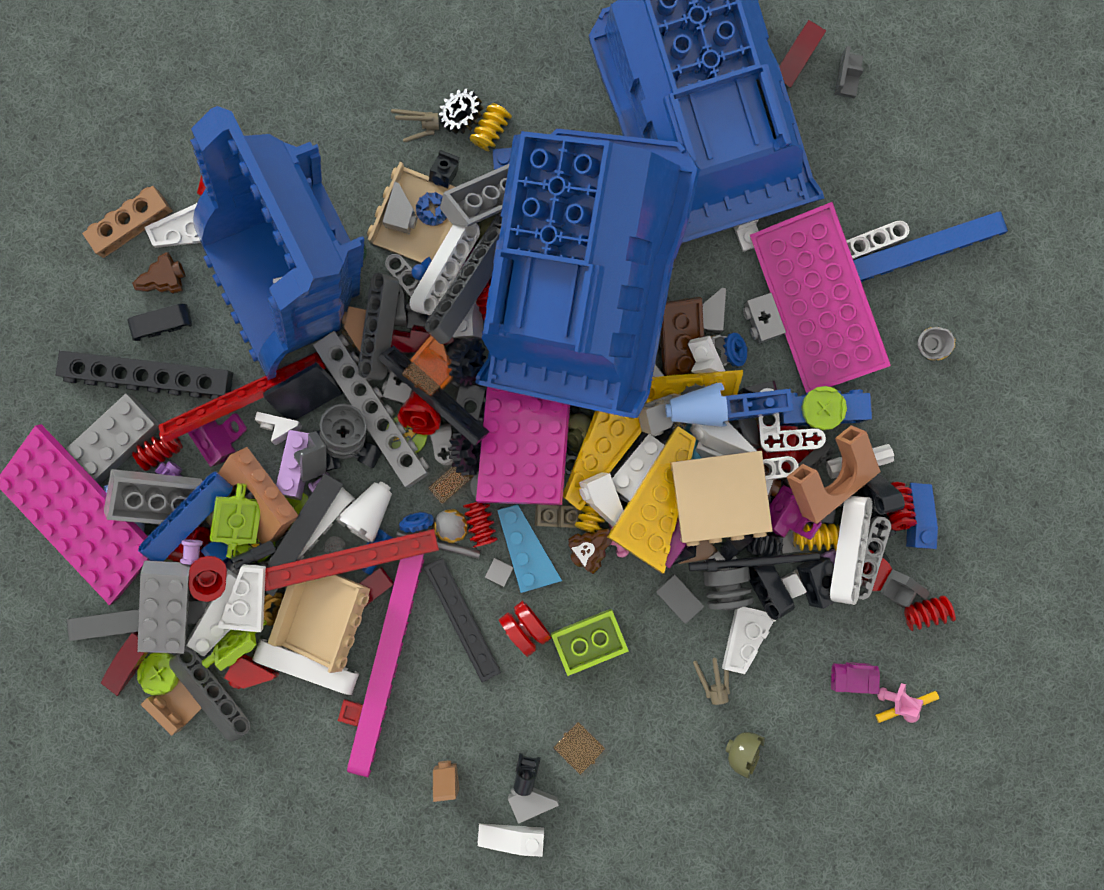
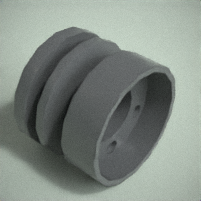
[320,404,367,459]
[703,567,754,610]

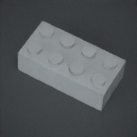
[66,394,160,485]
[104,469,203,527]
[137,561,191,654]

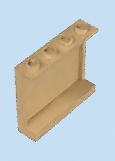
[367,162,455,263]
[670,451,772,546]
[268,574,370,673]

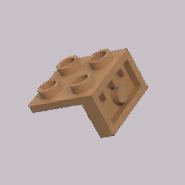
[141,680,202,736]

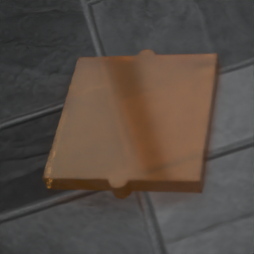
[402,347,451,397]
[553,722,605,775]

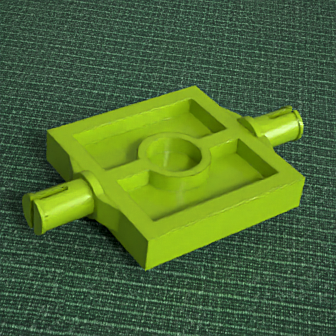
[210,483,260,558]
[202,619,267,671]

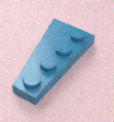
[497,504,562,593]

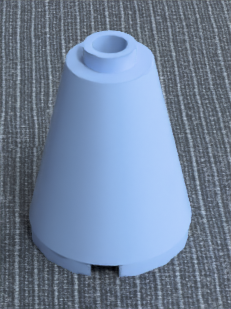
[665,383,728,427]

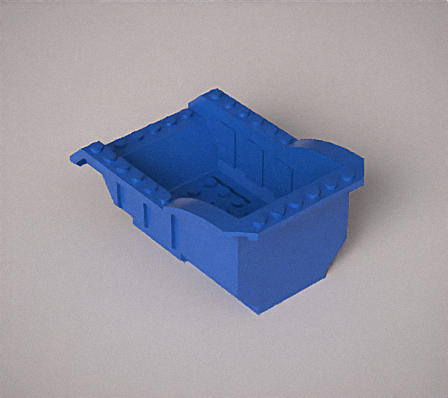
[588,0,825,244]
[190,106,364,380]
[475,129,700,418]

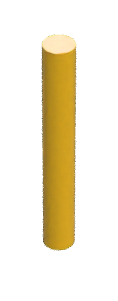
[875,691,939,723]

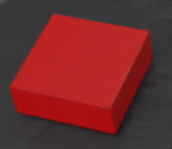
[338,699,363,727]

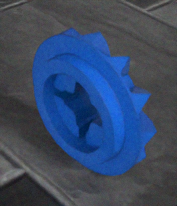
[416,192,447,226]
[723,333,747,367]
[399,512,434,533]

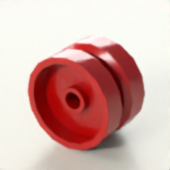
[499,600,552,657]

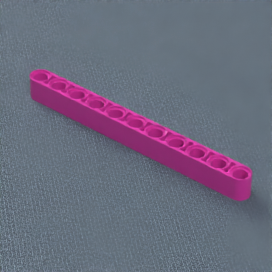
[347,554,424,777]

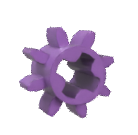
[155,461,183,477]

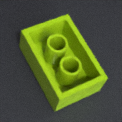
[551,609,629,676]

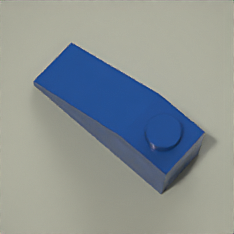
[726,389,794,421]
[906,483,938,549]

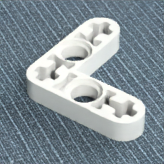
[759,388,826,452]

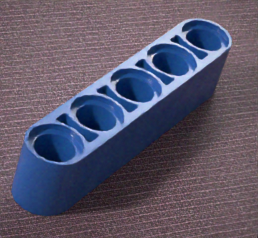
[138,472,233,562]

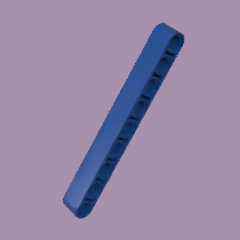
[853,211,1008,282]

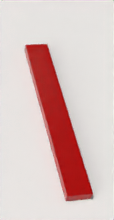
[158,352,326,443]
[265,529,439,591]

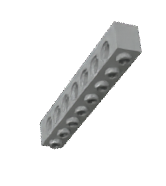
[313,331,430,488]

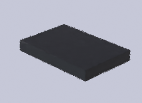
[263,362,343,420]

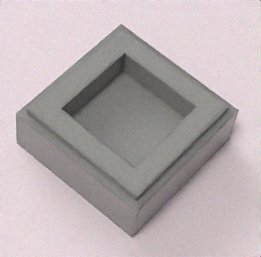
[485,558,514,587]

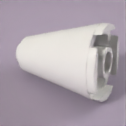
[336,481,392,543]

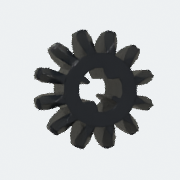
[746,532,783,557]

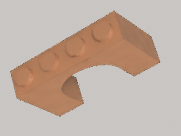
[787,425,880,524]
[218,447,299,544]

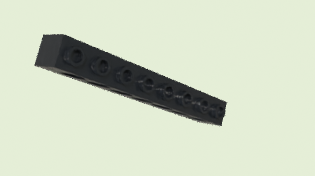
[55,350,233,400]

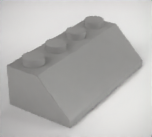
[440,164,509,227]

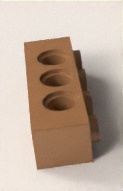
[82,186,173,258]

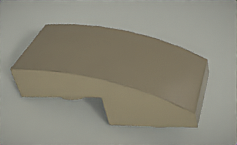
[535,505,581,528]

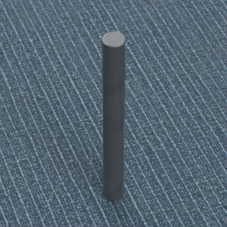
[396,530,481,559]

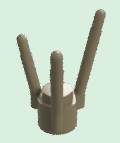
[391,109,439,142]
[693,658,730,705]

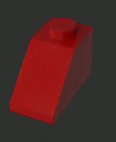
[224,654,279,689]

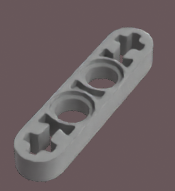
[858,516,891,600]

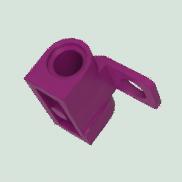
[188,413,247,467]
[769,485,822,540]
[831,662,880,694]

